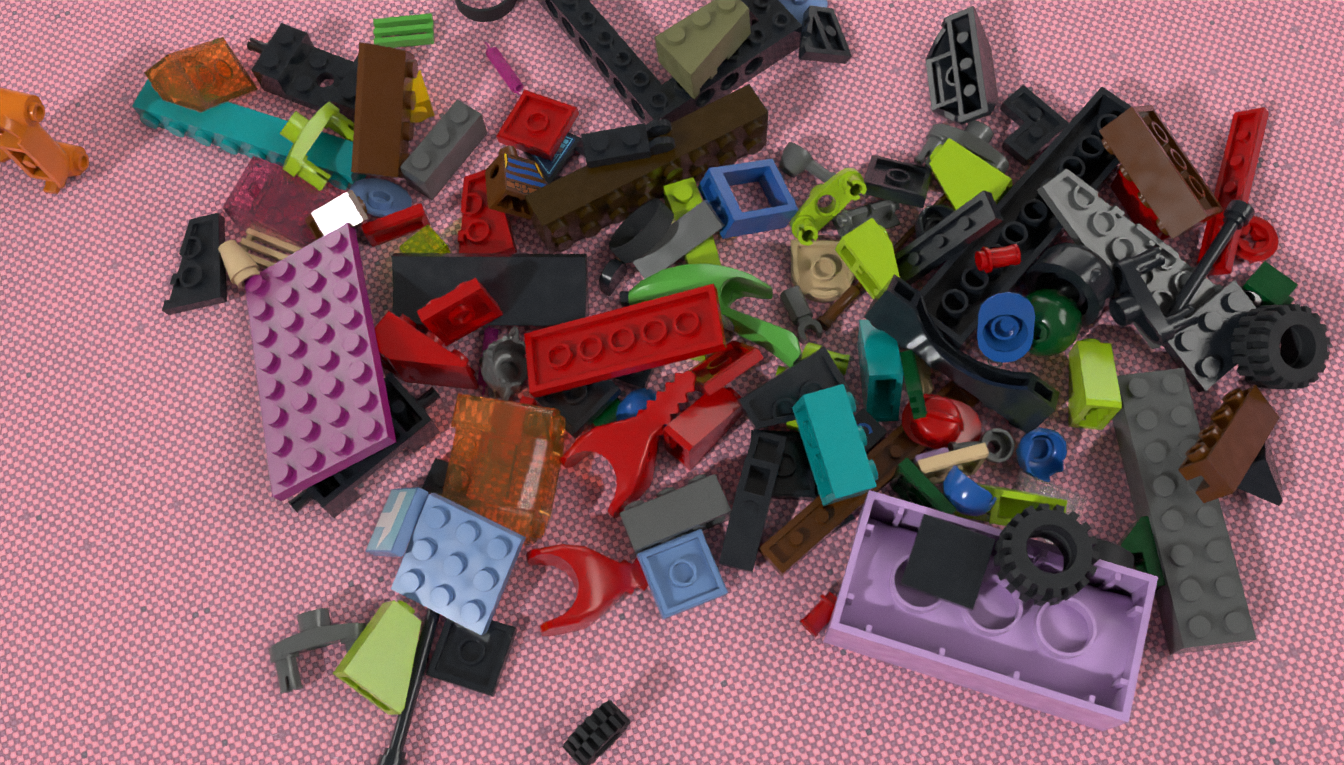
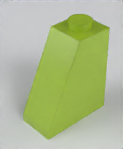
[929,138,1013,211]
[1068,338,1122,430]
[332,600,422,715]

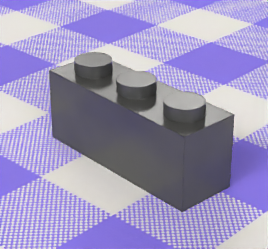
[400,99,488,200]
[620,474,731,557]

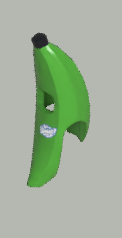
[620,264,803,367]

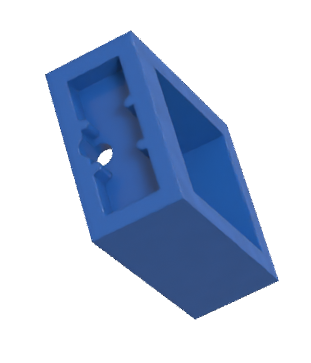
[698,159,799,239]

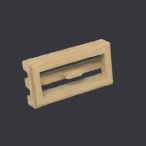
[240,227,302,269]

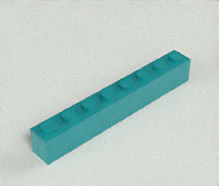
[132,77,367,190]

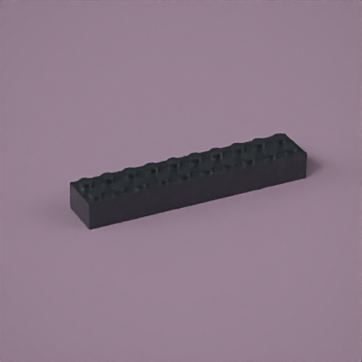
[919,87,1132,351]

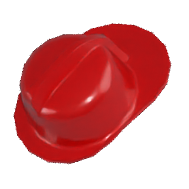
[902,394,982,449]

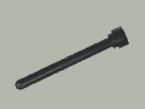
[1164,200,1255,316]
[377,608,440,765]

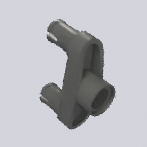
[914,120,1009,174]
[268,608,366,694]

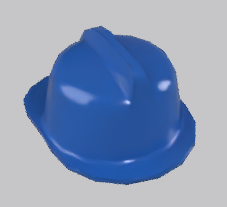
[977,292,1035,363]

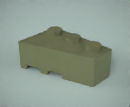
[654,0,751,99]

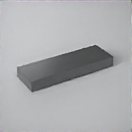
[633,200,725,279]

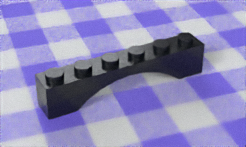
[864,274,1060,433]

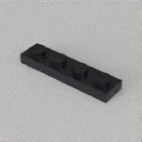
[895,190,1003,286]

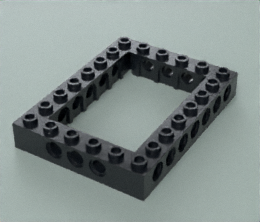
[537,0,802,125]

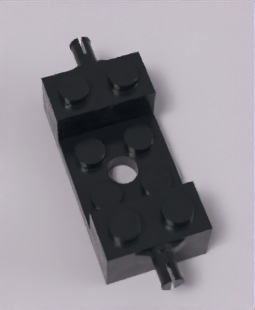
[247,23,358,122]
[288,373,441,518]

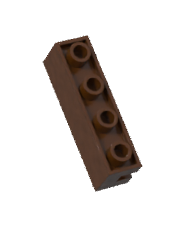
[1178,385,1280,503]

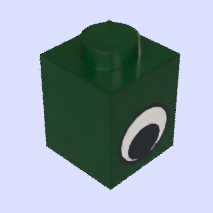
[1241,261,1298,308]

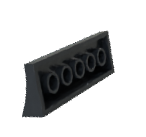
[391,253,589,326]

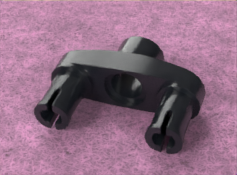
[1108,246,1199,345]

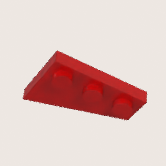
[457,169,517,254]

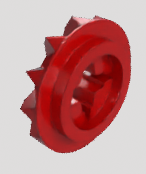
[1236,216,1279,265]

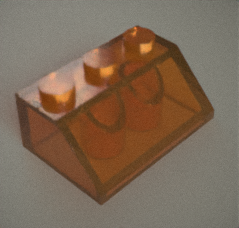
[144,37,258,113]

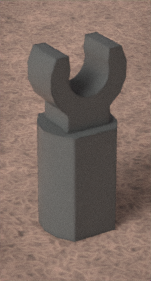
[780,285,823,345]

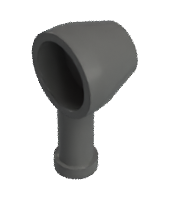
[779,142,836,183]
[948,428,1015,463]

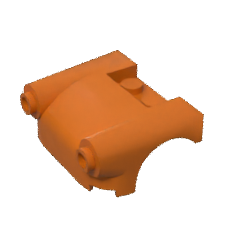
[0,87,89,194]

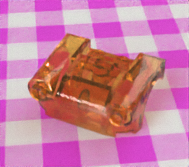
[436,394,566,546]

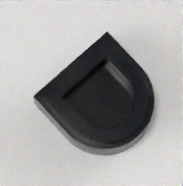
[599,258,627,296]

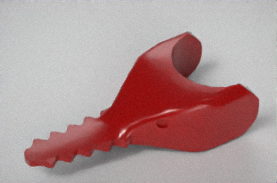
[559,370,697,518]
[526,544,648,637]

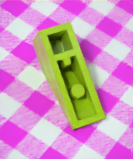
[663,177,722,266]
[835,218,900,299]

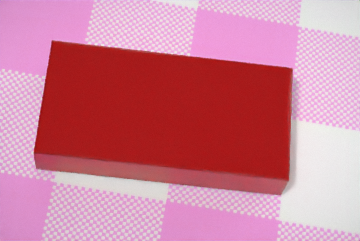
[361,203,430,247]

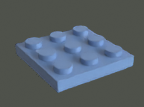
[391,493,526,635]

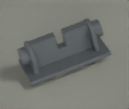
[832,199,901,238]

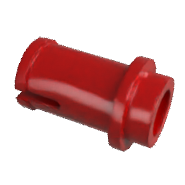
[975,244,1021,273]
[799,591,837,637]

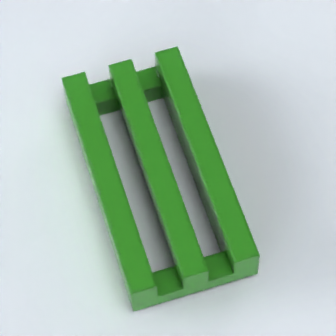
[373,13,434,48]

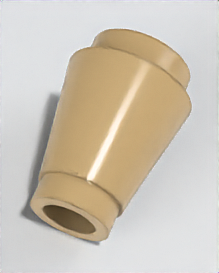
[218,240,260,289]

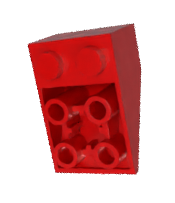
[374,311,479,390]

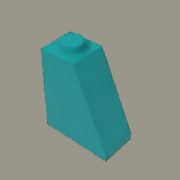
[857,319,904,422]

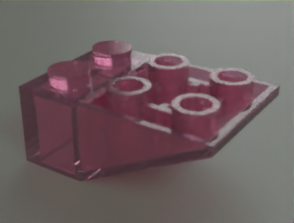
[222,156,337,248]

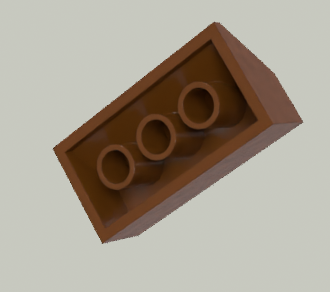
[351,42,418,179]
[1099,105,1224,239]

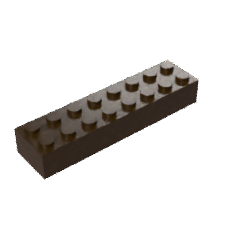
[525,84,769,254]

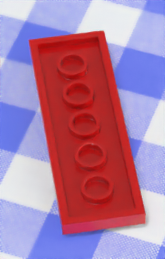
[524,283,727,398]

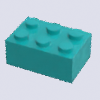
[792,384,878,506]

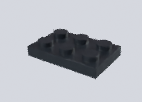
[1162,280,1257,393]

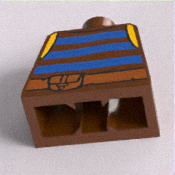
[485,146,547,220]

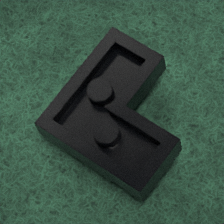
[1000,85,1069,167]

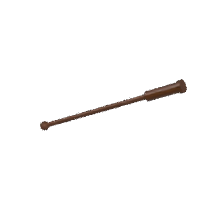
[816,193,948,331]

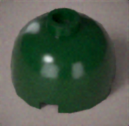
[1025,289,1082,357]

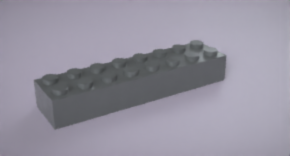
[1112,368,1257,655]

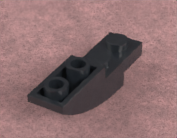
[719,429,787,573]

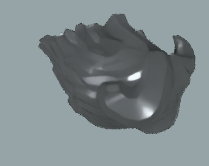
[479,326,528,404]

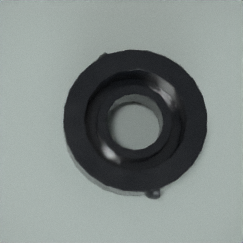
[1025,243,1115,327]

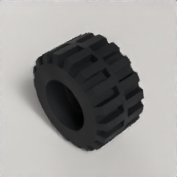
[1231,304,1330,390]
[993,504,1099,606]

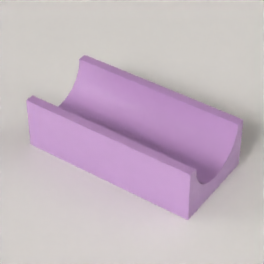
[823,490,1158,731]

